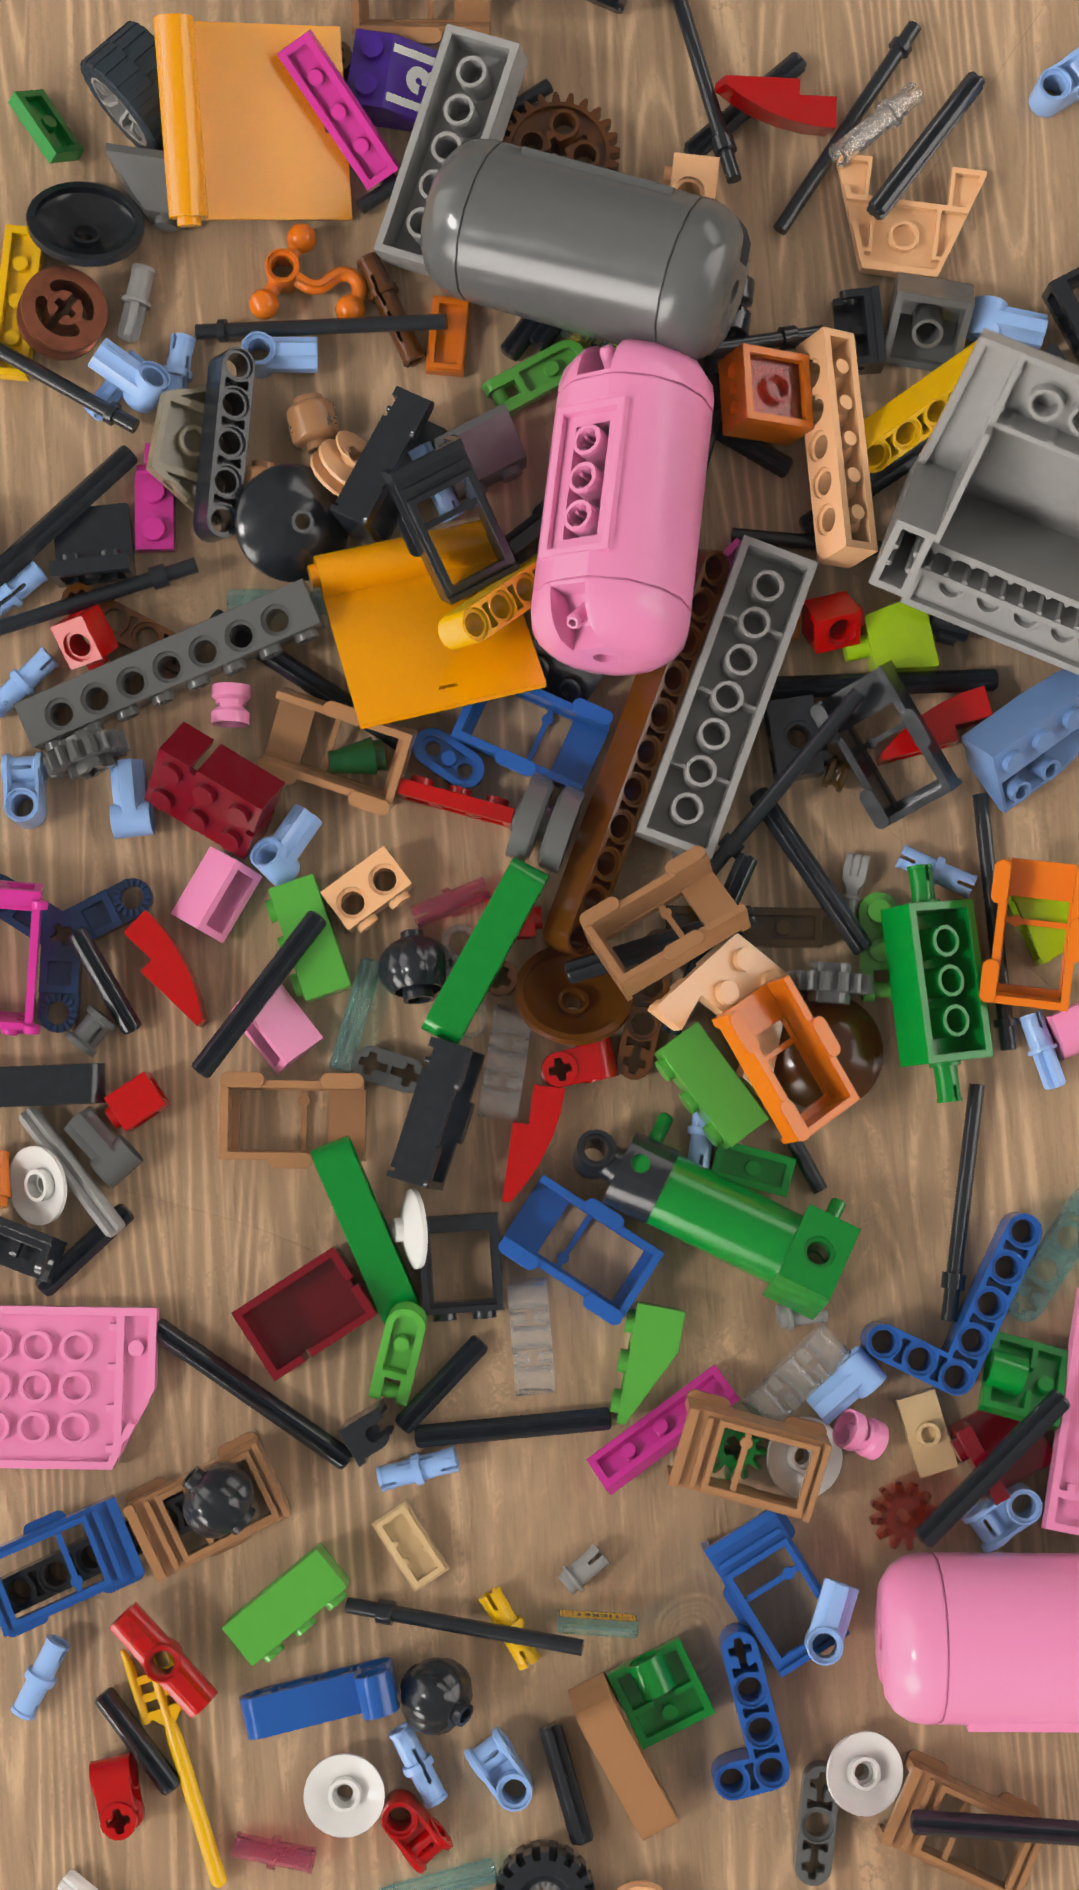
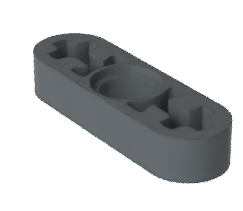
[793,1760,838,1886]

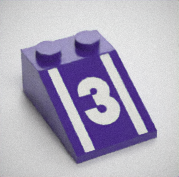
[347,28,438,132]

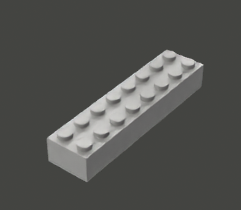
[633,535,819,860]

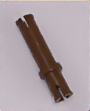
[357,252,426,368]

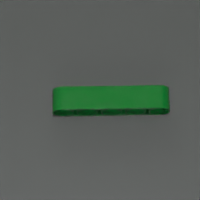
[421,857,550,1045]
[310,1135,422,1324]

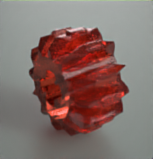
[869,1480,936,1551]

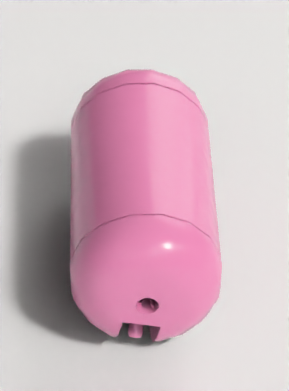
[531,338,714,676]
[874,1552,1079,1732]

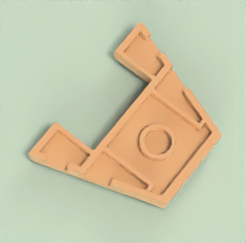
[836,152,987,278]
[647,933,787,1097]

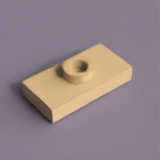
[895,1388,959,1478]
[371,1499,449,1592]

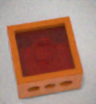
[718,343,814,446]

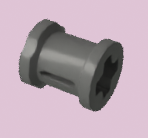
[65,1005,118,1057]

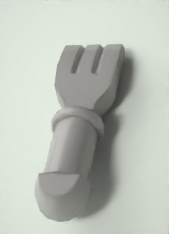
[841,852,871,916]

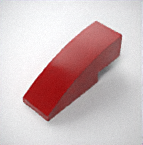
[715,75,837,137]
[876,685,993,766]
[123,910,208,1028]
[502,1085,565,1203]

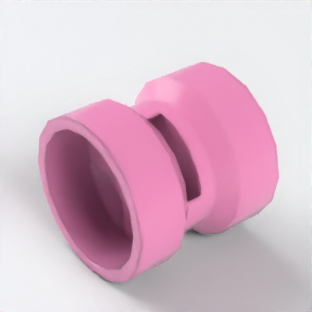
[211,682,251,728]
[832,1409,889,1460]

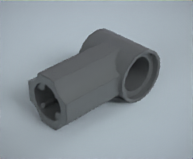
[64,1106,144,1188]

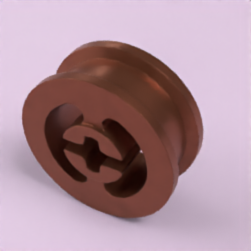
[16,266,108,361]

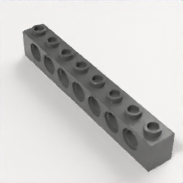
[14,579,326,752]

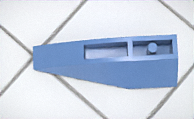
[962,669,1079,813]

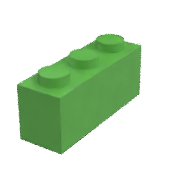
[265,874,354,1003]
[654,1021,769,1150]
[222,1542,350,1667]

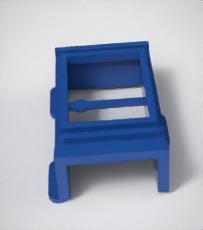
[451,689,613,791]
[499,1174,665,1325]
[0,1494,145,1637]
[701,1509,850,1678]

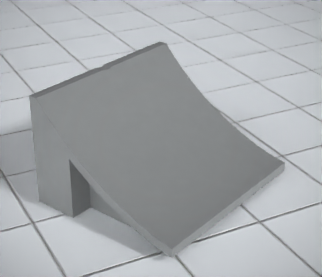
[868,328,1079,675]

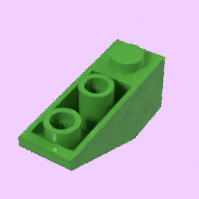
[610,1300,685,1425]

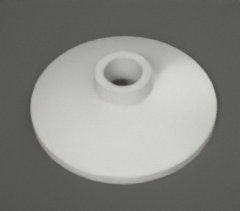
[10,1146,67,1225]
[391,1188,428,1269]
[766,1416,843,1498]
[826,1731,903,1817]
[303,1753,385,1838]

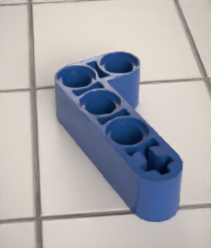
[711,1623,790,1801]
[239,1657,401,1740]

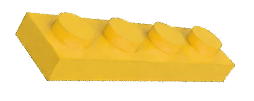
[0,224,45,382]

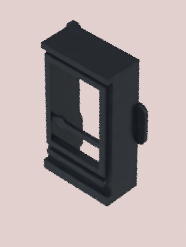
[330,386,447,544]
[380,434,520,605]
[810,660,962,829]
[386,1036,485,1191]

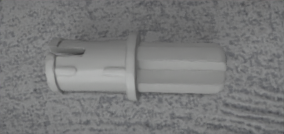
[117,263,156,343]

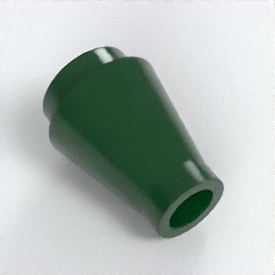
[327,737,386,775]

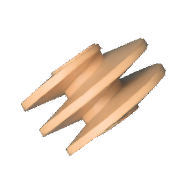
[310,430,367,496]

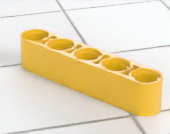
[864,341,977,473]
[438,553,570,650]

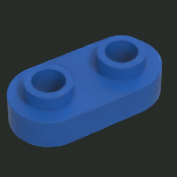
[413,728,485,790]

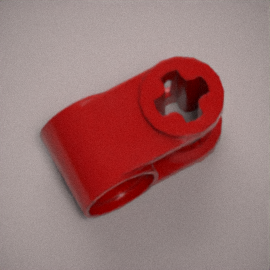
[540,1037,619,1088]
[89,1752,145,1841]
[381,1789,454,1874]

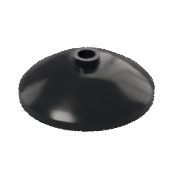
[26,181,144,267]
[235,464,348,582]

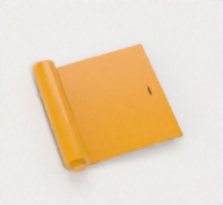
[153,13,353,227]
[307,516,546,729]

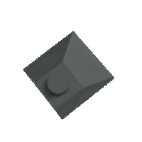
[105,143,189,232]

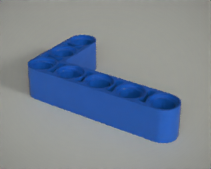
[860,1212,1042,1396]

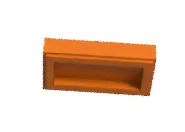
[425,295,471,378]

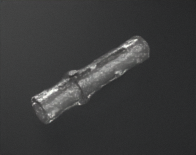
[829,82,924,167]

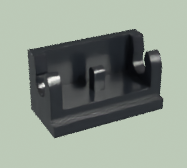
[832,285,887,375]
[0,1217,68,1284]
[338,1398,394,1467]

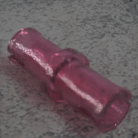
[409,877,491,929]
[231,1831,317,1874]

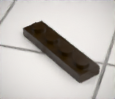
[665,905,823,949]

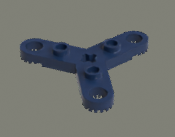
[0,874,154,1033]

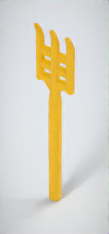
[120,1635,227,1888]

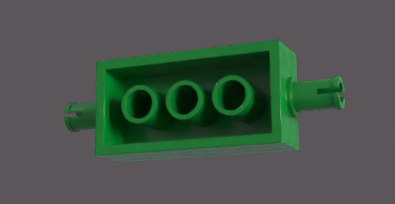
[881,864,994,1103]

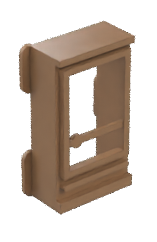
[351,0,490,43]
[256,687,418,816]
[579,845,751,1001]
[219,1071,367,1169]
[665,1389,832,1523]
[123,1432,292,1583]
[875,1749,1043,1890]

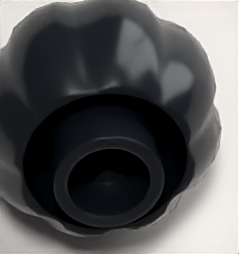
[378,929,453,1004]
[182,1461,256,1539]
[400,1657,473,1735]

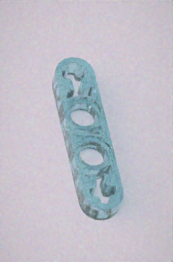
[1007,1188,1079,1322]

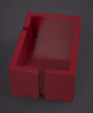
[144,722,285,860]
[231,1244,378,1382]

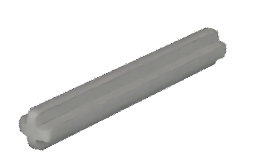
[19,1106,125,1237]

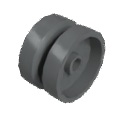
[505,774,586,874]

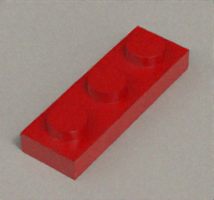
[397,775,515,828]

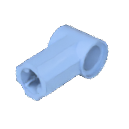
[966,295,1048,350]
[241,331,318,378]
[88,338,171,413]
[110,758,156,839]
[250,804,322,886]
[804,1345,887,1425]
[804,1578,859,1666]

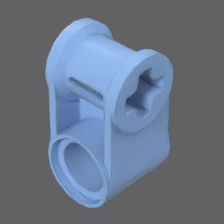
[1029,48,1079,118]
[1,751,48,829]
[961,1482,1043,1553]
[464,1726,533,1812]

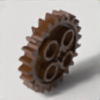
[502,92,620,172]

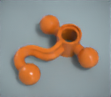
[249,223,367,320]

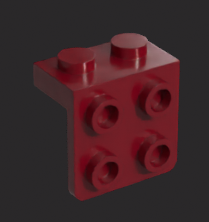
[948,1410,1053,1505]

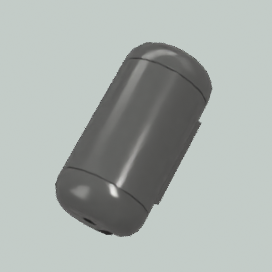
[420,139,751,360]

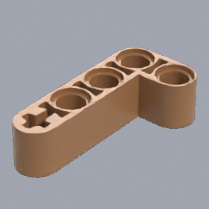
[568,1671,680,1841]

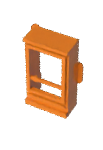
[979,856,1079,1012]
[711,974,860,1144]

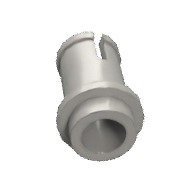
[775,1304,828,1332]
[558,1543,610,1595]

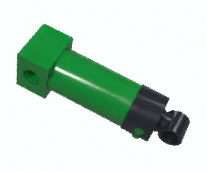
[572,1112,861,1320]

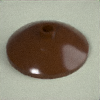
[515,947,634,1045]
[774,996,884,1108]

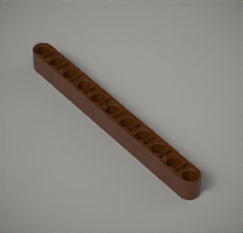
[543,549,729,956]

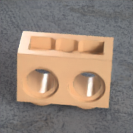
[320,846,414,934]

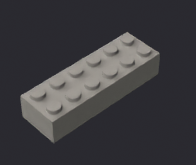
[373,23,528,277]

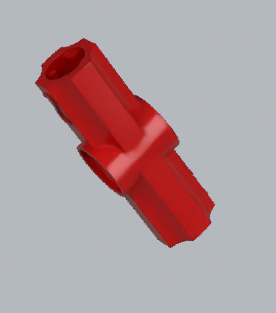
[109,1602,218,1719]

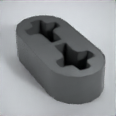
[353,1046,425,1093]

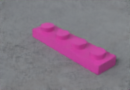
[277,29,401,190]
[586,1364,740,1495]

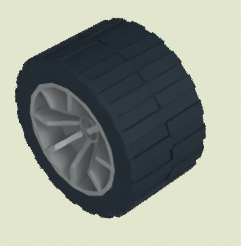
[80,21,164,151]

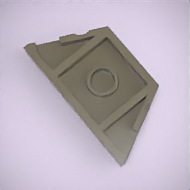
[146,384,233,525]

